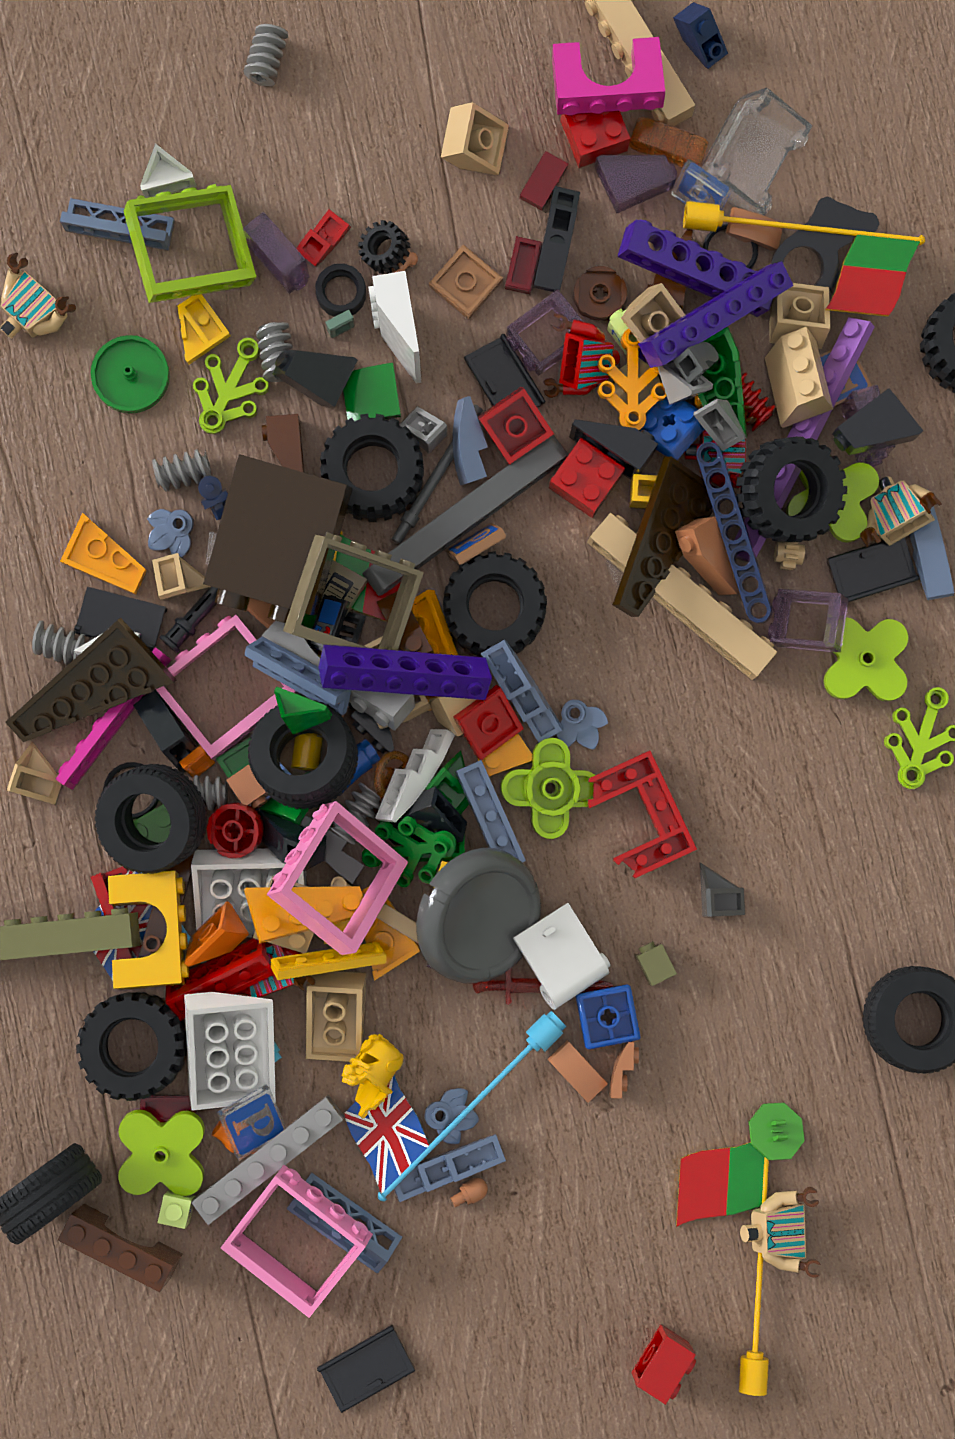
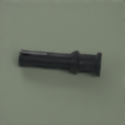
[159,587,218,654]

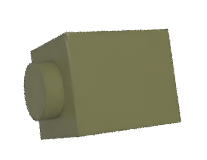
[635,941,677,986]

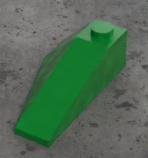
[698,326,747,440]

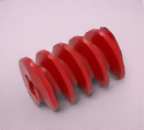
[741,372,776,432]

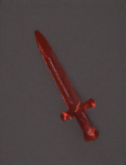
[473,968,614,1005]

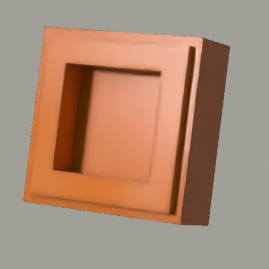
[179,745,215,779]

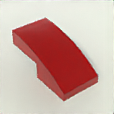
[295,209,351,267]

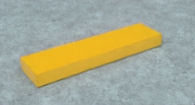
[271,942,386,980]

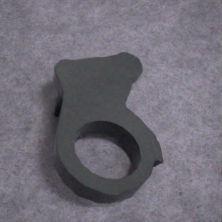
[771,196,880,291]

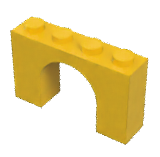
[108,871,189,990]

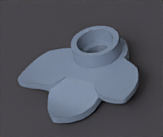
[147,509,194,558]
[557,700,608,749]
[425,1088,479,1144]

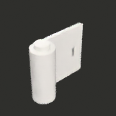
[513,903,610,1010]

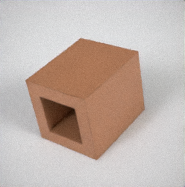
[226,765,269,810]

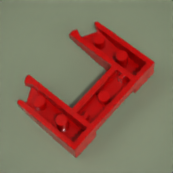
[587,750,697,878]

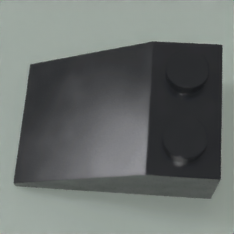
[569,419,658,480]

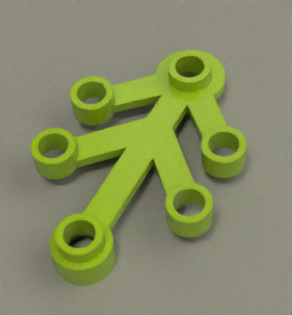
[193,338,269,434]
[884,687,955,789]

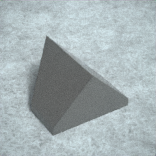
[700,863,745,917]

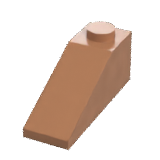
[675,517,740,595]

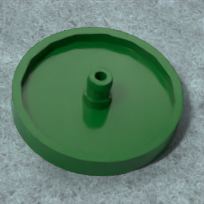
[91,335,170,414]

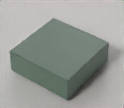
[325,310,355,338]

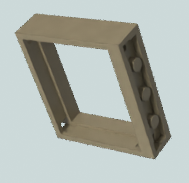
[283,532,424,650]

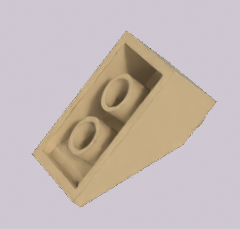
[306,971,366,1062]

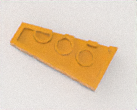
[244,886,363,944]

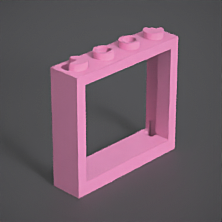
[156,615,299,761]
[267,801,408,955]
[221,1165,373,1318]

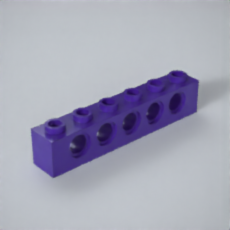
[617,219,773,317]
[638,261,794,368]
[318,645,492,700]

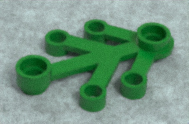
[362,816,456,887]

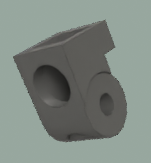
[673,342,719,384]

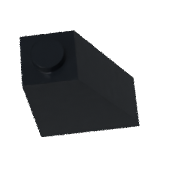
[272,350,358,407]
[832,388,923,455]
[133,689,197,773]
[379,786,467,845]

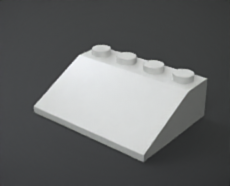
[368,271,421,383]
[191,848,306,937]
[184,992,276,1110]

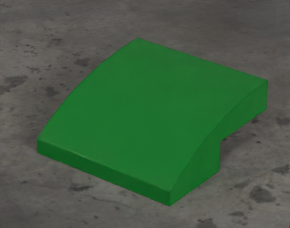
[343,363,401,421]

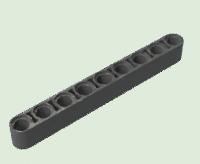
[362,435,569,596]

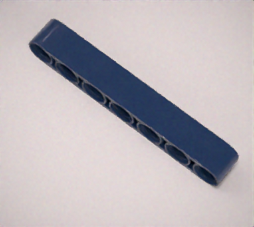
[696,442,773,624]

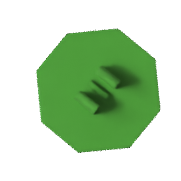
[749,1103,805,1160]

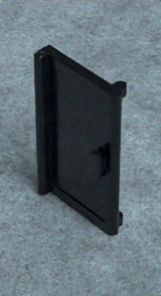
[464,334,546,408]
[827,537,919,604]
[74,586,167,652]
[317,1325,415,1413]

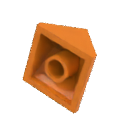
[184,901,249,967]

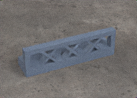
[60,198,175,250]
[244,636,351,716]
[455,760,526,863]
[287,1172,402,1274]

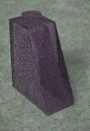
[594,155,677,213]

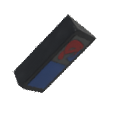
[307,595,350,652]

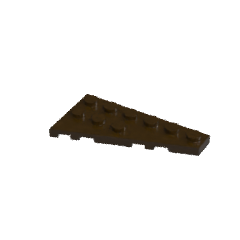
[612,456,717,617]
[5,618,177,742]

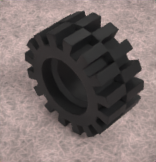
[358,220,410,274]

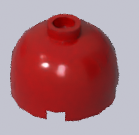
[207,802,264,858]

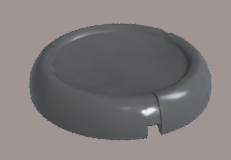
[416,848,541,984]

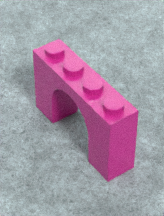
[552,37,665,115]

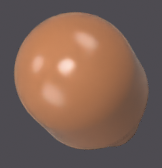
[450,1178,488,1208]

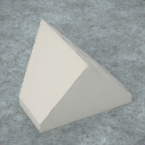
[140,143,197,198]

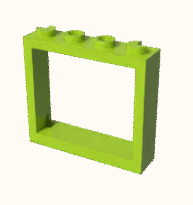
[123,184,256,303]

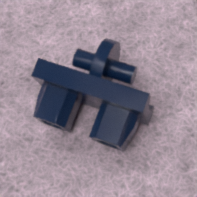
[198,476,228,521]

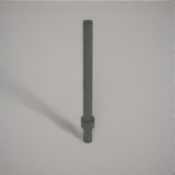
[391,405,483,545]

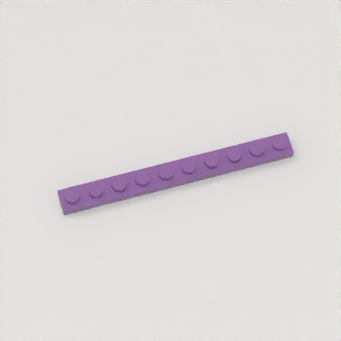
[734,317,875,562]

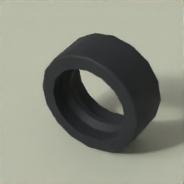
[315,263,366,317]

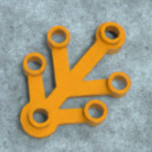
[598,329,667,430]

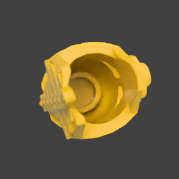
[341,1034,404,1119]

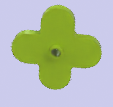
[786,455,879,542]
[824,617,908,701]
[500,738,595,839]
[118,1110,205,1196]

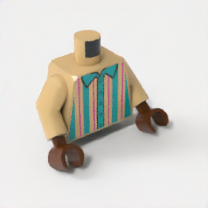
[0,253,76,339]
[860,477,942,548]
[740,1187,821,1278]

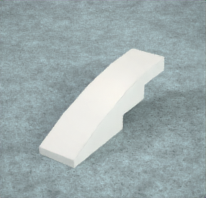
[375,729,455,822]

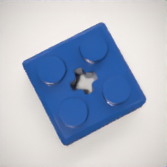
[639,394,704,460]
[575,984,641,1049]

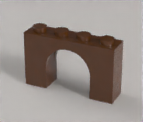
[58,1204,183,1292]

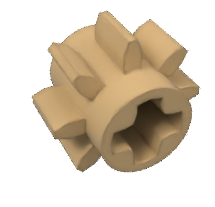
[774,542,805,570]

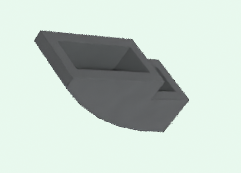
[301,815,365,884]

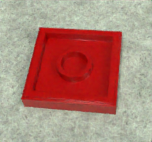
[453,685,524,760]

